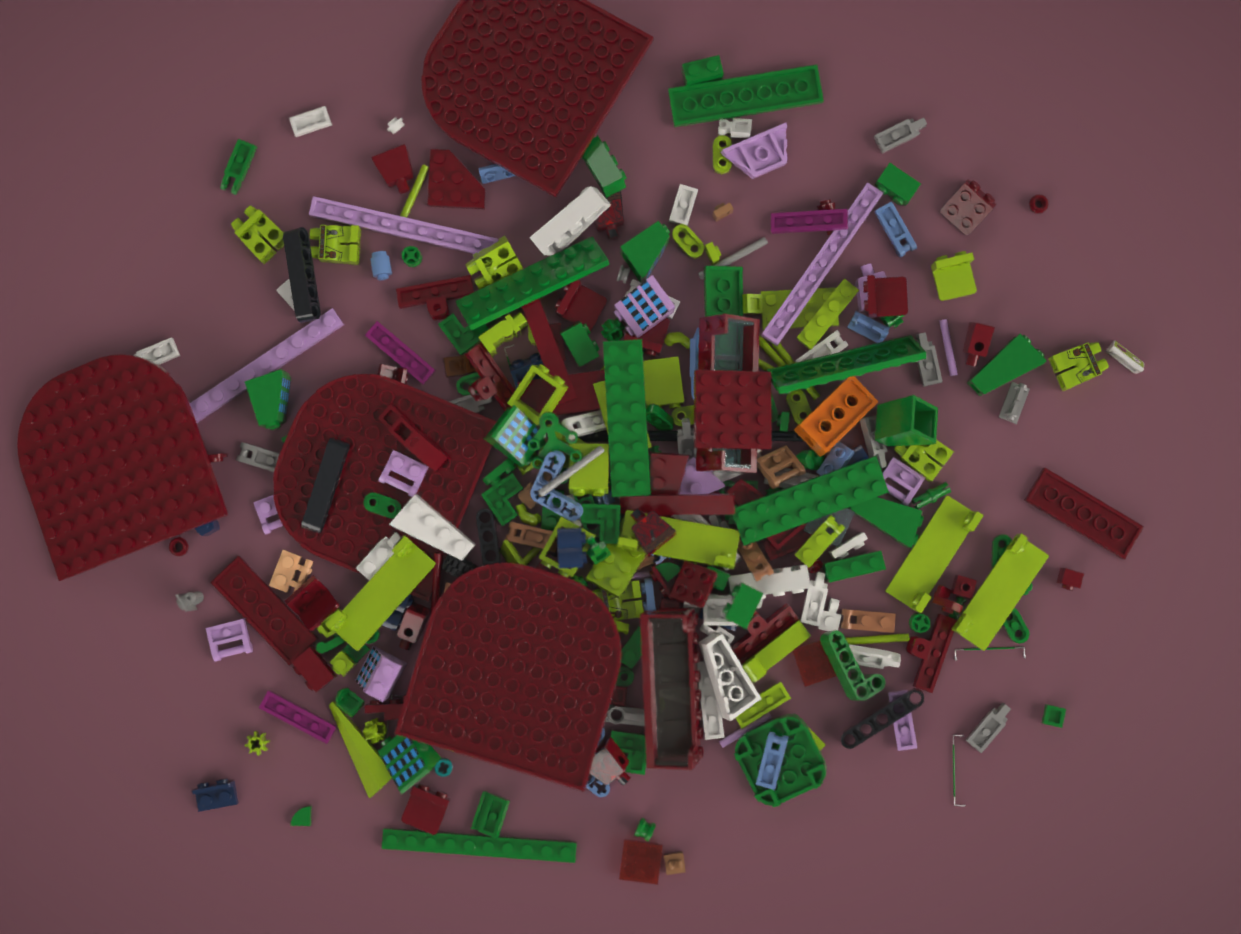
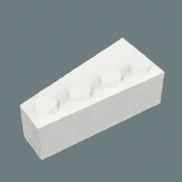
[529,186,611,256]
[389,495,476,560]
[728,565,811,598]
[699,632,761,721]

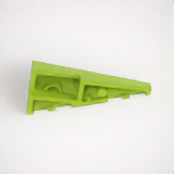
[329,701,392,798]

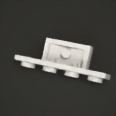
[684,594,763,626]

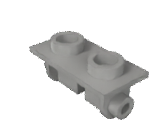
[999,382,1030,424]
[175,591,204,612]

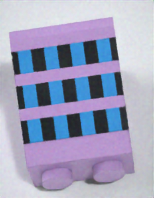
[614,275,675,338]
[355,646,407,702]

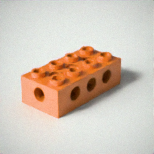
[793,376,879,457]

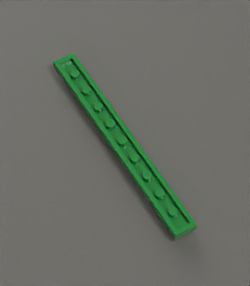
[382,828,577,863]

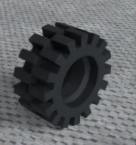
[441,554,478,578]

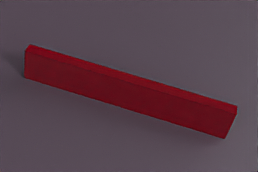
[522,299,577,405]
[620,494,735,515]

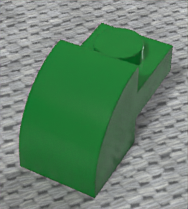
[541,489,565,531]

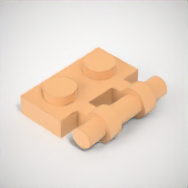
[269,550,313,593]

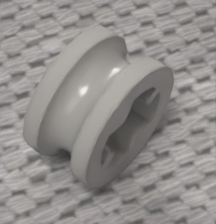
[616,265,631,284]

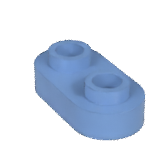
[641,578,656,611]

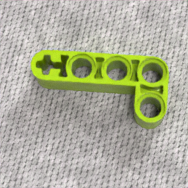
[741,620,811,683]

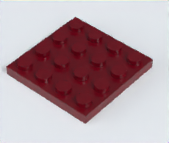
[694,370,772,450]

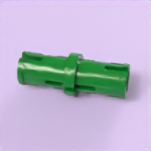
[911,482,951,510]

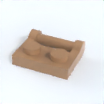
[757,445,806,489]

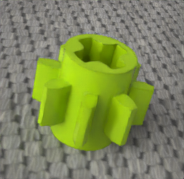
[362,718,387,744]
[244,731,270,756]

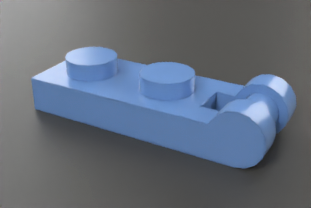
[874,201,917,258]
[756,731,788,790]

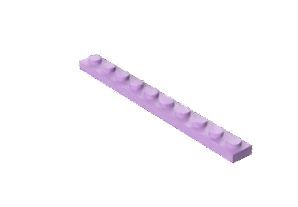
[761,182,883,346]
[309,196,499,254]
[189,308,344,423]

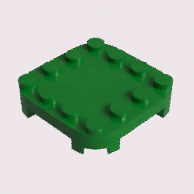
[734,714,827,807]

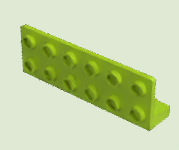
[885,496,984,613]
[618,510,740,569]
[952,533,1049,651]
[325,536,435,651]

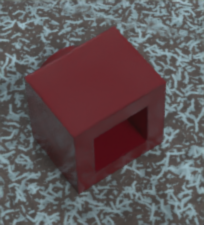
[1056,568,1084,591]
[951,575,977,599]

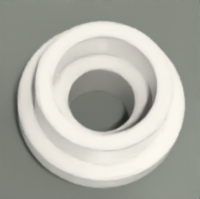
[387,117,405,134]

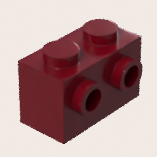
[292,646,337,692]

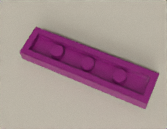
[771,209,848,234]
[365,321,436,385]
[259,690,337,744]

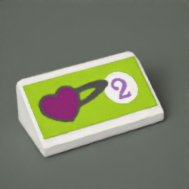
[1106,340,1144,374]

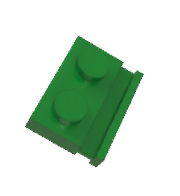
[471,791,510,838]

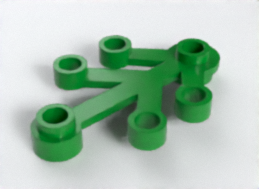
[528,412,582,484]

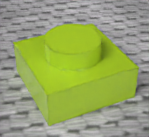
[704,242,721,265]
[743,294,763,314]

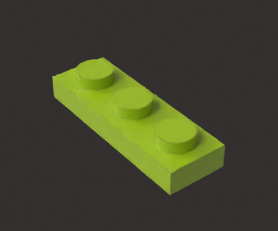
[735,681,791,728]

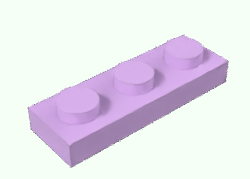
[888,690,917,751]

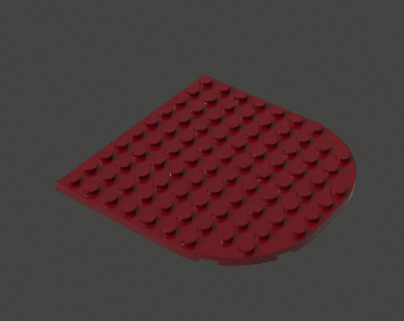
[421,0,654,198]
[17,354,228,581]
[273,374,497,601]
[395,563,621,791]

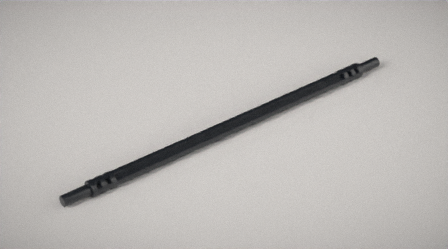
[578,430,804,442]

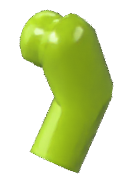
[664,332,690,349]
[515,503,542,526]

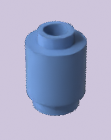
[370,251,392,280]

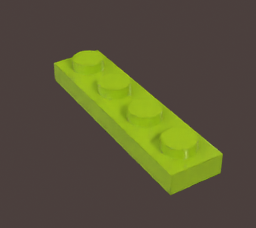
[796,278,859,350]

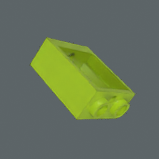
[507,364,569,426]
[539,517,595,578]

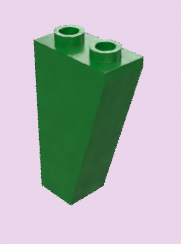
[967,334,1047,396]
[848,497,924,548]

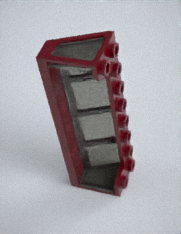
[640,607,704,770]

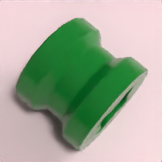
[401,246,422,267]
[909,613,931,633]
[634,818,656,842]

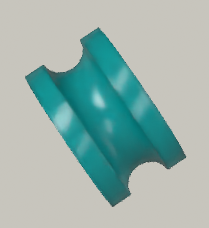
[435,758,453,777]

